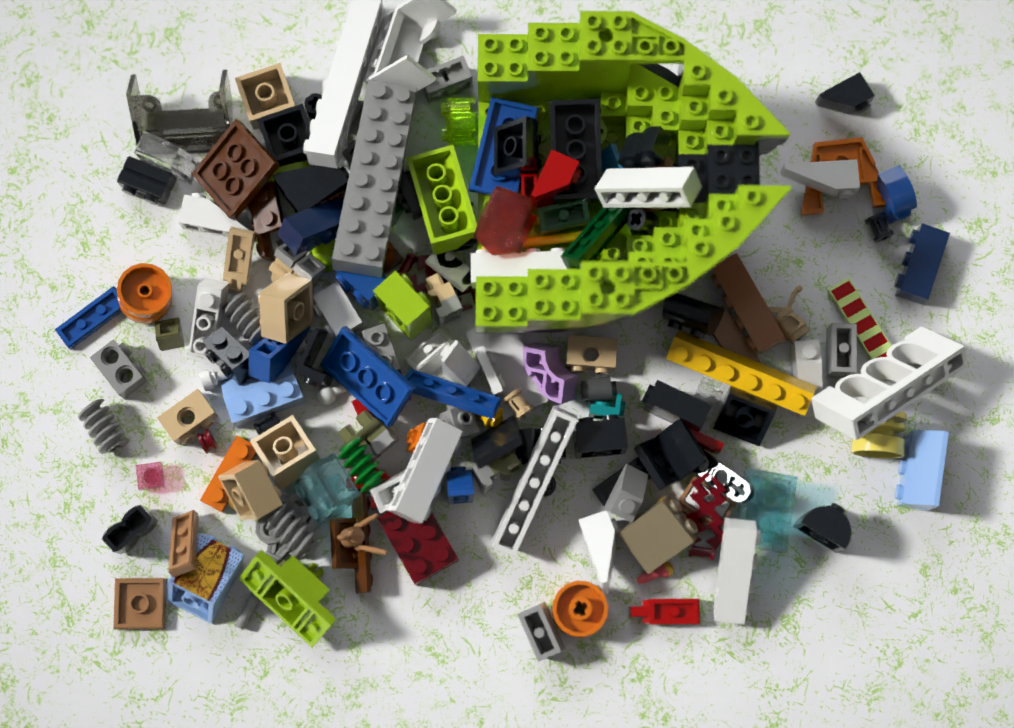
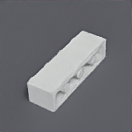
[595,167,702,208]
[471,248,567,289]
[388,418,463,523]
[713,518,761,624]

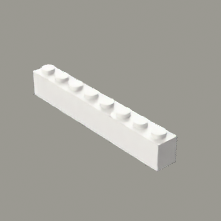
[303,0,384,169]

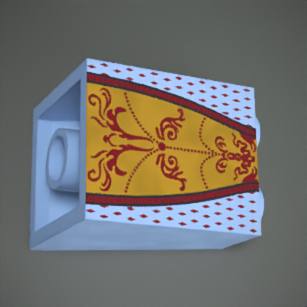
[168,533,244,624]

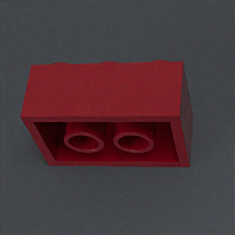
[377,511,459,586]

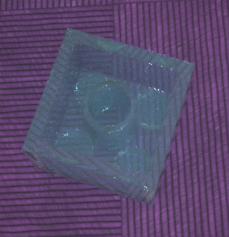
[294,453,360,526]

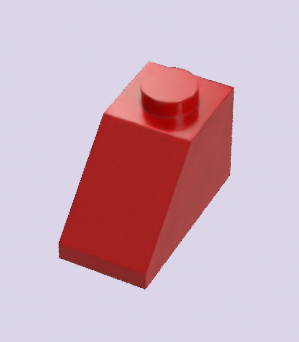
[531,149,582,202]

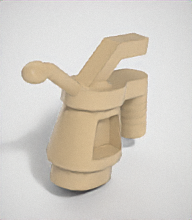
[768,285,810,343]

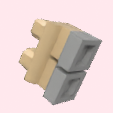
[268,243,326,288]
[425,273,463,327]

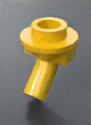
[476,407,503,428]

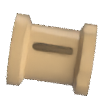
[502,388,535,421]

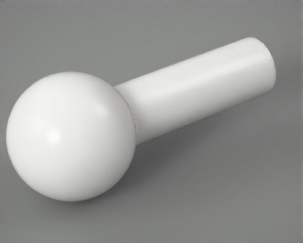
[317,384,347,405]

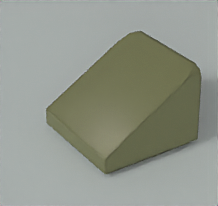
[155,317,184,351]

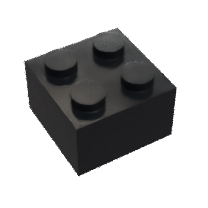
[257,103,311,167]
[573,415,628,459]

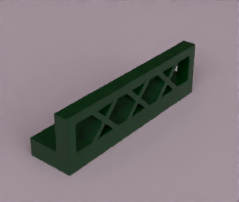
[560,207,634,269]

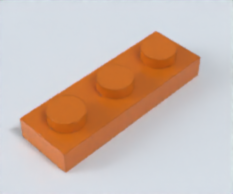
[200,436,257,513]

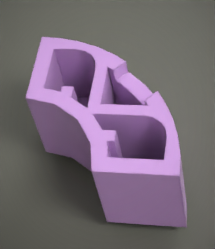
[523,342,578,404]

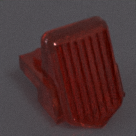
[473,186,537,255]

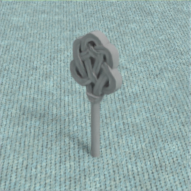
[235,492,320,630]

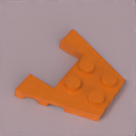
[801,137,886,216]

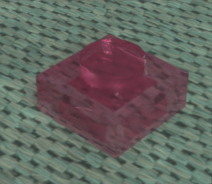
[136,462,165,491]

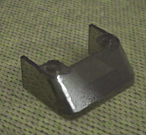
[126,70,233,156]

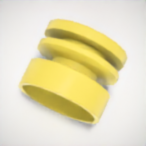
[851,411,907,459]

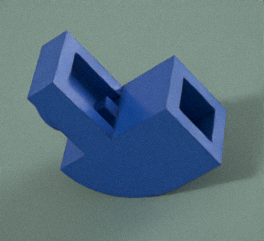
[877,165,917,224]

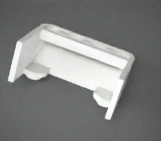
[363,0,457,93]

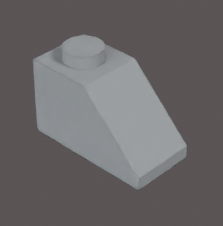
[604,464,648,523]

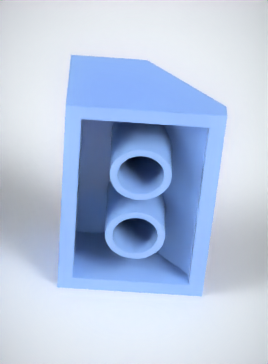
[220,360,306,428]
[894,430,949,511]

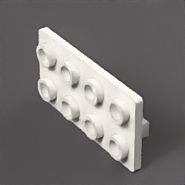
[466,328,548,420]

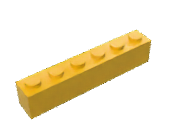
[666,330,817,416]

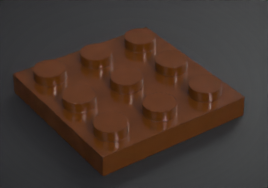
[192,119,280,220]

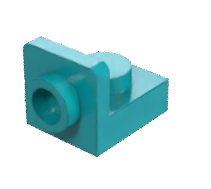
[588,394,626,420]

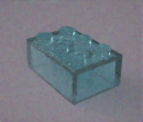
[737,468,798,553]

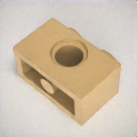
[565,335,618,375]
[157,389,218,445]

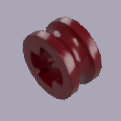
[197,429,218,454]

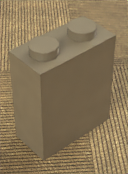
[617,494,699,574]

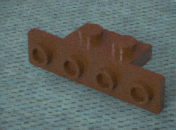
[247,181,284,262]
[330,492,373,594]

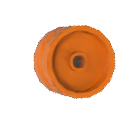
[117,263,172,324]
[551,581,608,638]

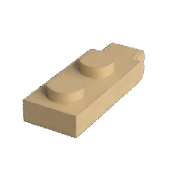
[223,227,255,293]

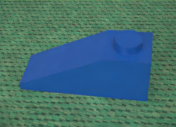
[248,326,310,383]
[446,467,474,504]

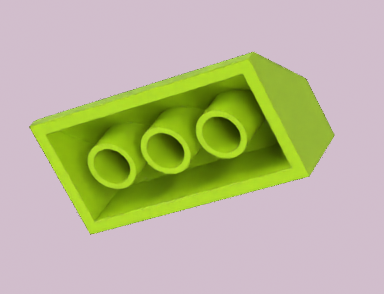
[406,145,479,255]

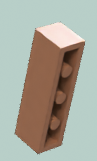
[711,253,787,354]

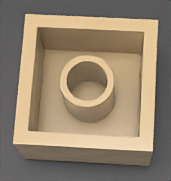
[235,63,295,130]
[258,273,314,344]
[250,415,323,490]
[218,460,283,520]

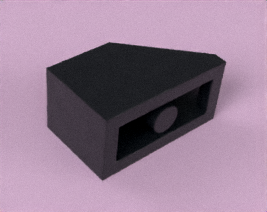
[815,72,875,115]

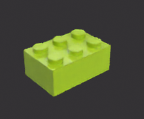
[373,271,433,341]

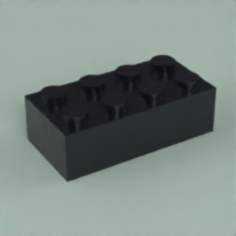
[550,99,602,204]

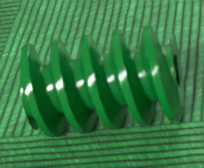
[338,436,388,494]

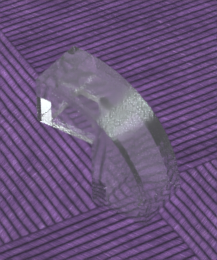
[134,131,200,185]

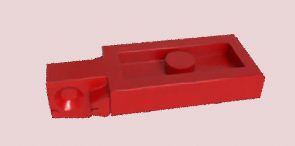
[629,599,700,625]

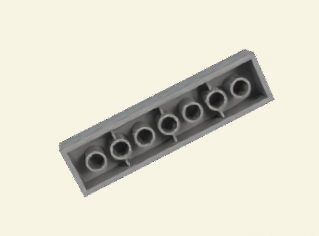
[332,79,417,278]

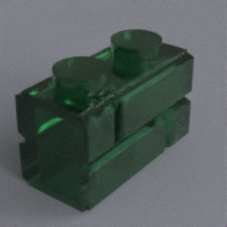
[537,198,591,236]

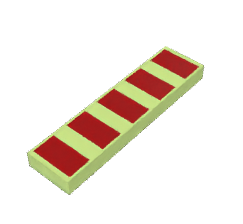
[827,278,892,360]

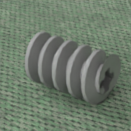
[222,291,265,347]
[78,399,130,454]
[266,503,320,559]

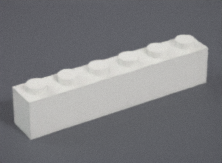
[492,405,578,556]

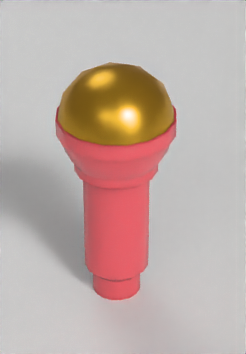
[636,561,673,584]

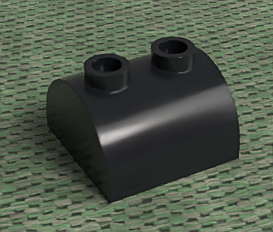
[494,116,541,178]
[662,293,725,339]
[713,386,778,447]
[793,503,852,553]

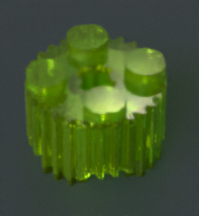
[441,97,478,146]

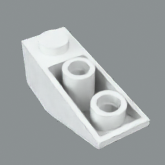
[188,278,229,358]
[440,340,481,388]

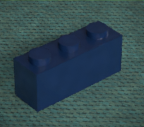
[277,197,343,255]
[894,223,950,305]

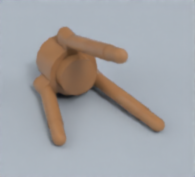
[337,513,388,555]

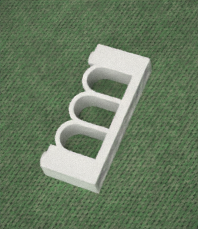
[811,327,967,441]

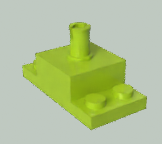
[238,550,337,648]

